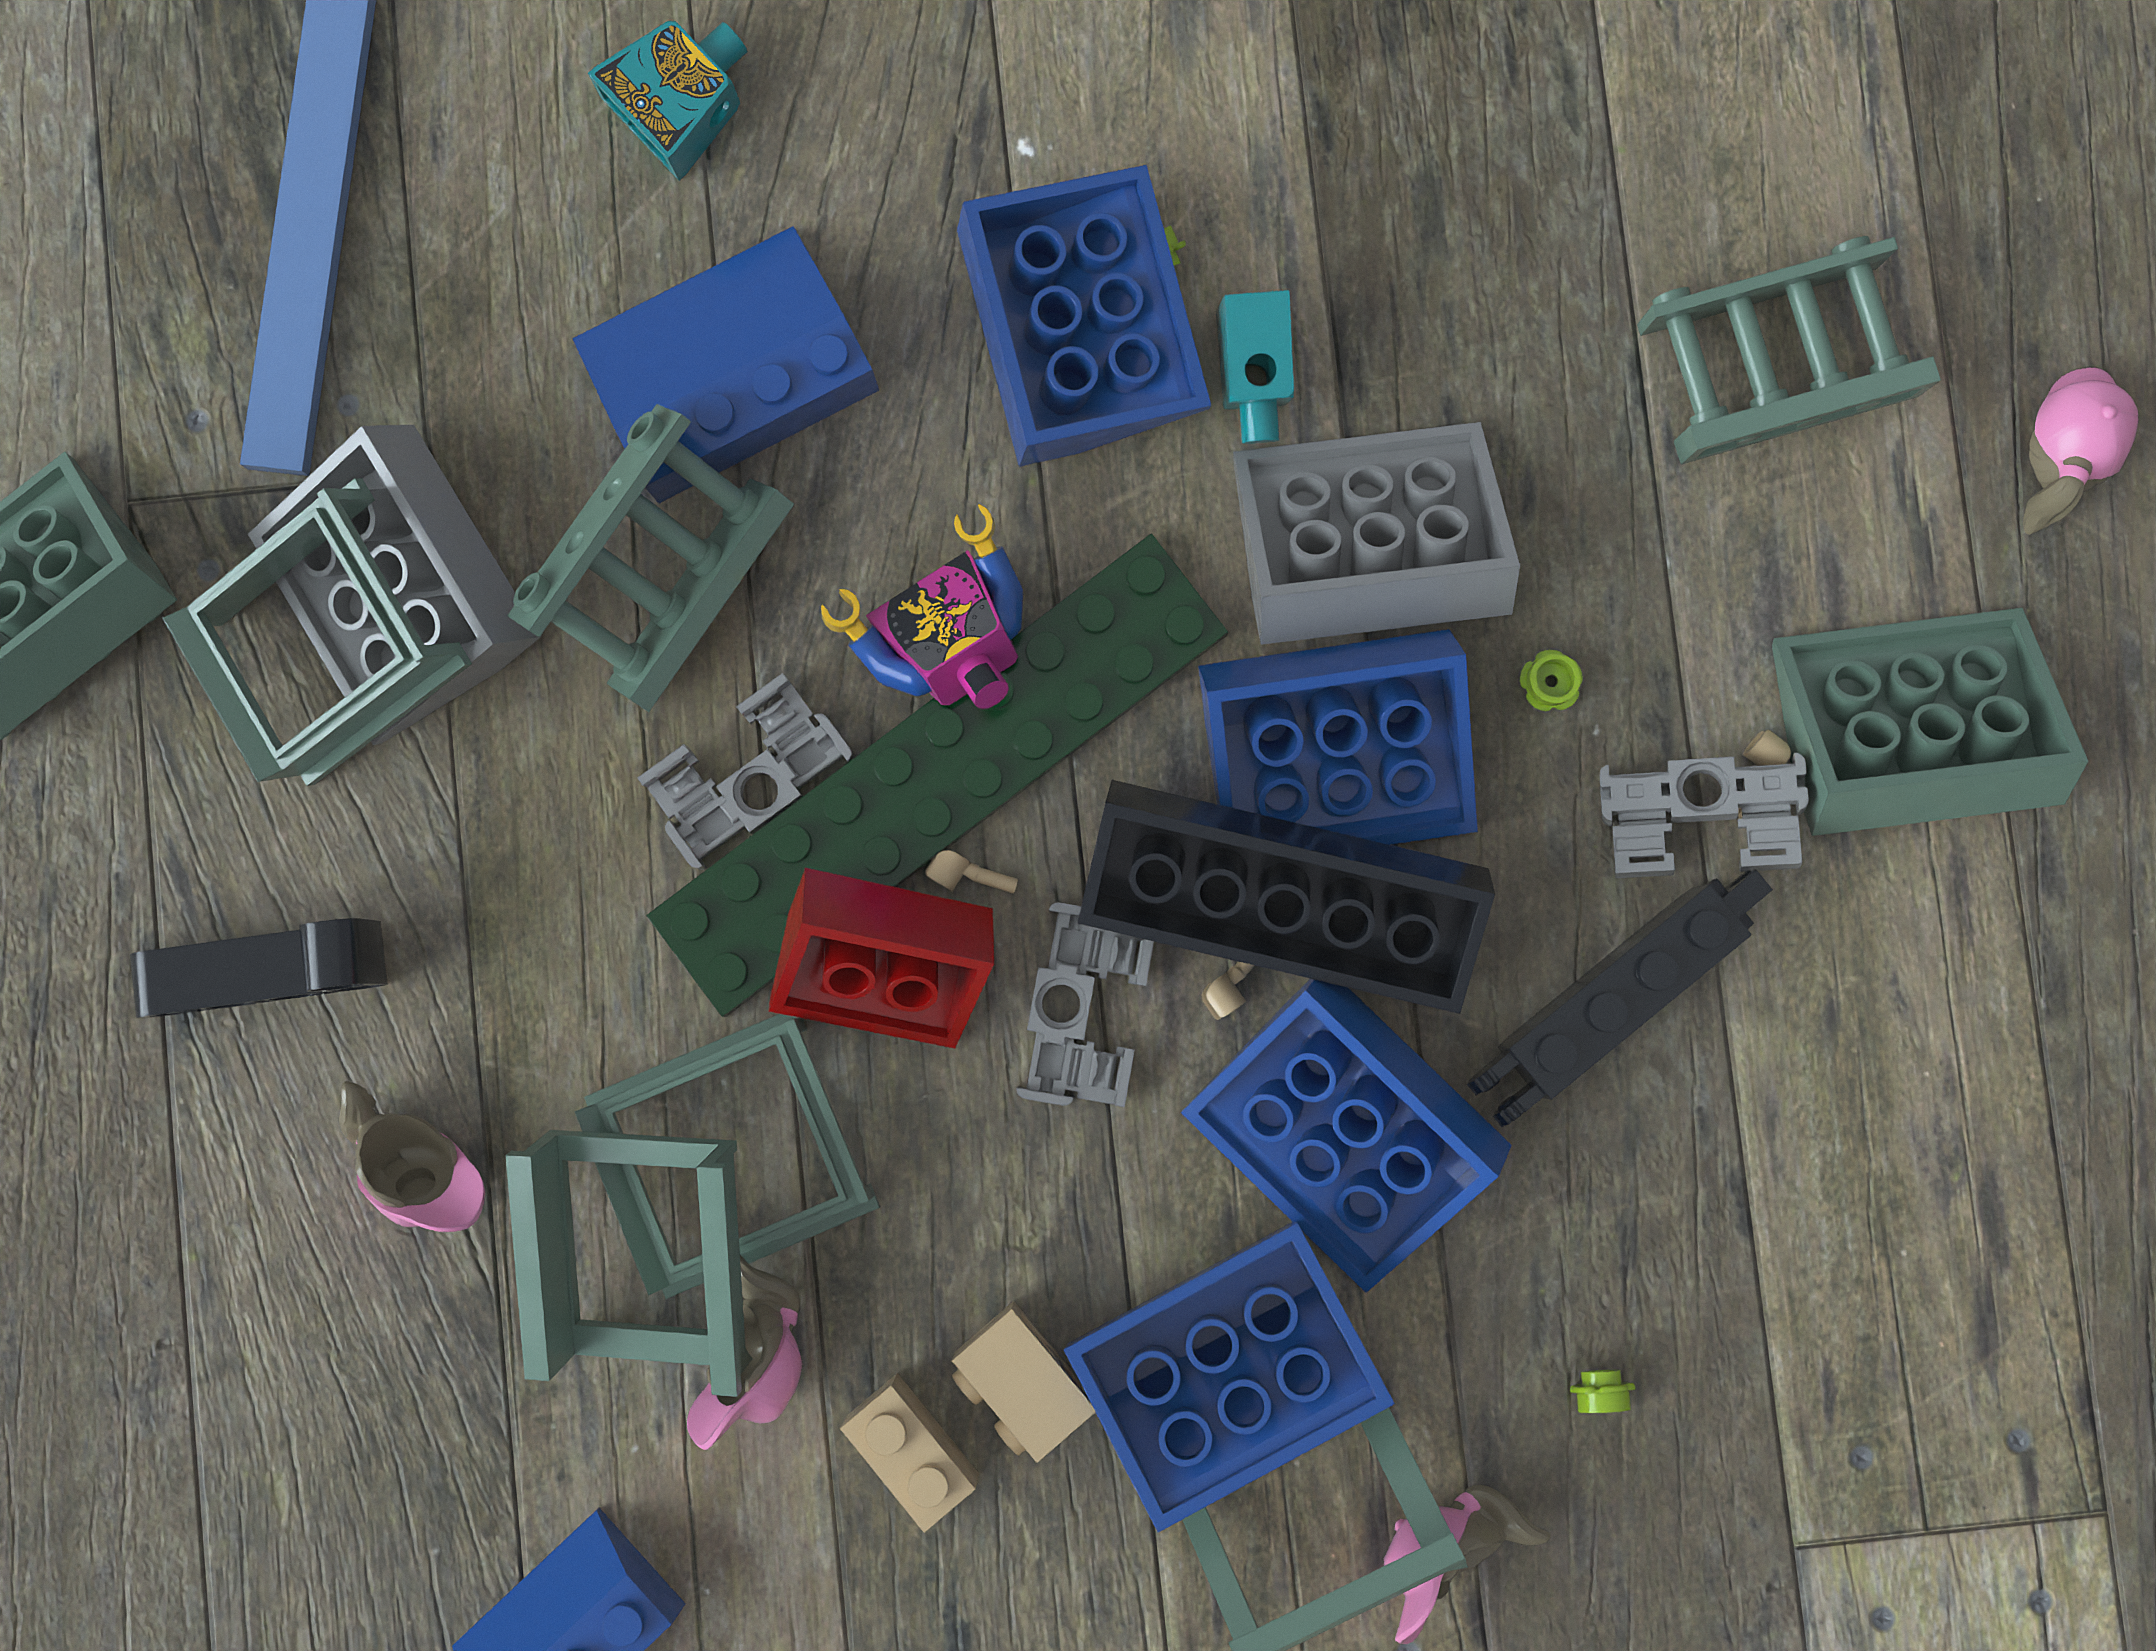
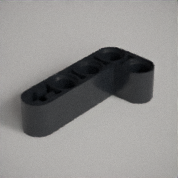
[130,918,388,1018]

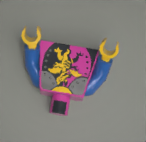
[821,504,1024,709]

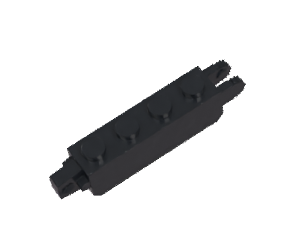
[1467,869,1773,1127]

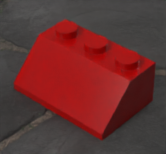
[769,868,994,1049]

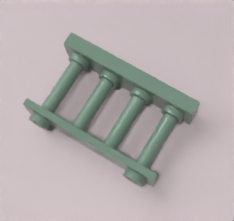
[1637,236,1941,465]
[507,404,794,712]

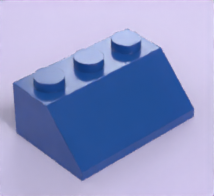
[452,1508,686,1651]

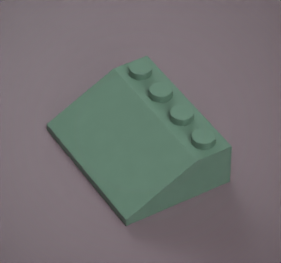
[0,452,177,740]
[1772,608,2089,836]

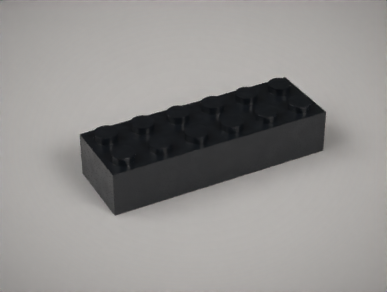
[1078,780,1495,1014]

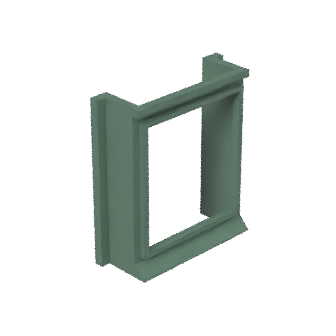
[162,478,472,786]
[574,1014,880,1299]
[505,1130,753,1397]
[1182,1407,1468,1651]

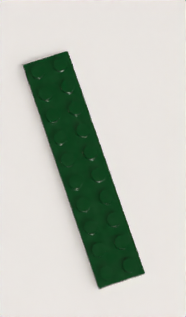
[646,533,1228,1017]

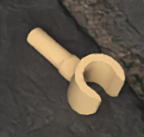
[1737,730,1791,819]
[925,850,1018,894]
[1202,962,1255,1020]

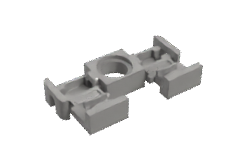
[637,673,854,870]
[1600,753,1809,878]
[1017,902,1154,1107]

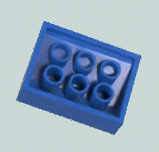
[957,165,1211,467]
[572,226,879,504]
[1198,629,1478,845]
[1181,979,1512,1293]
[1063,1221,1395,1533]

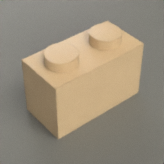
[952,1301,1095,1463]
[840,1373,979,1533]

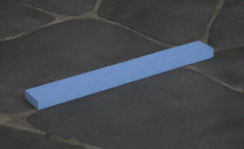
[240,0,376,476]

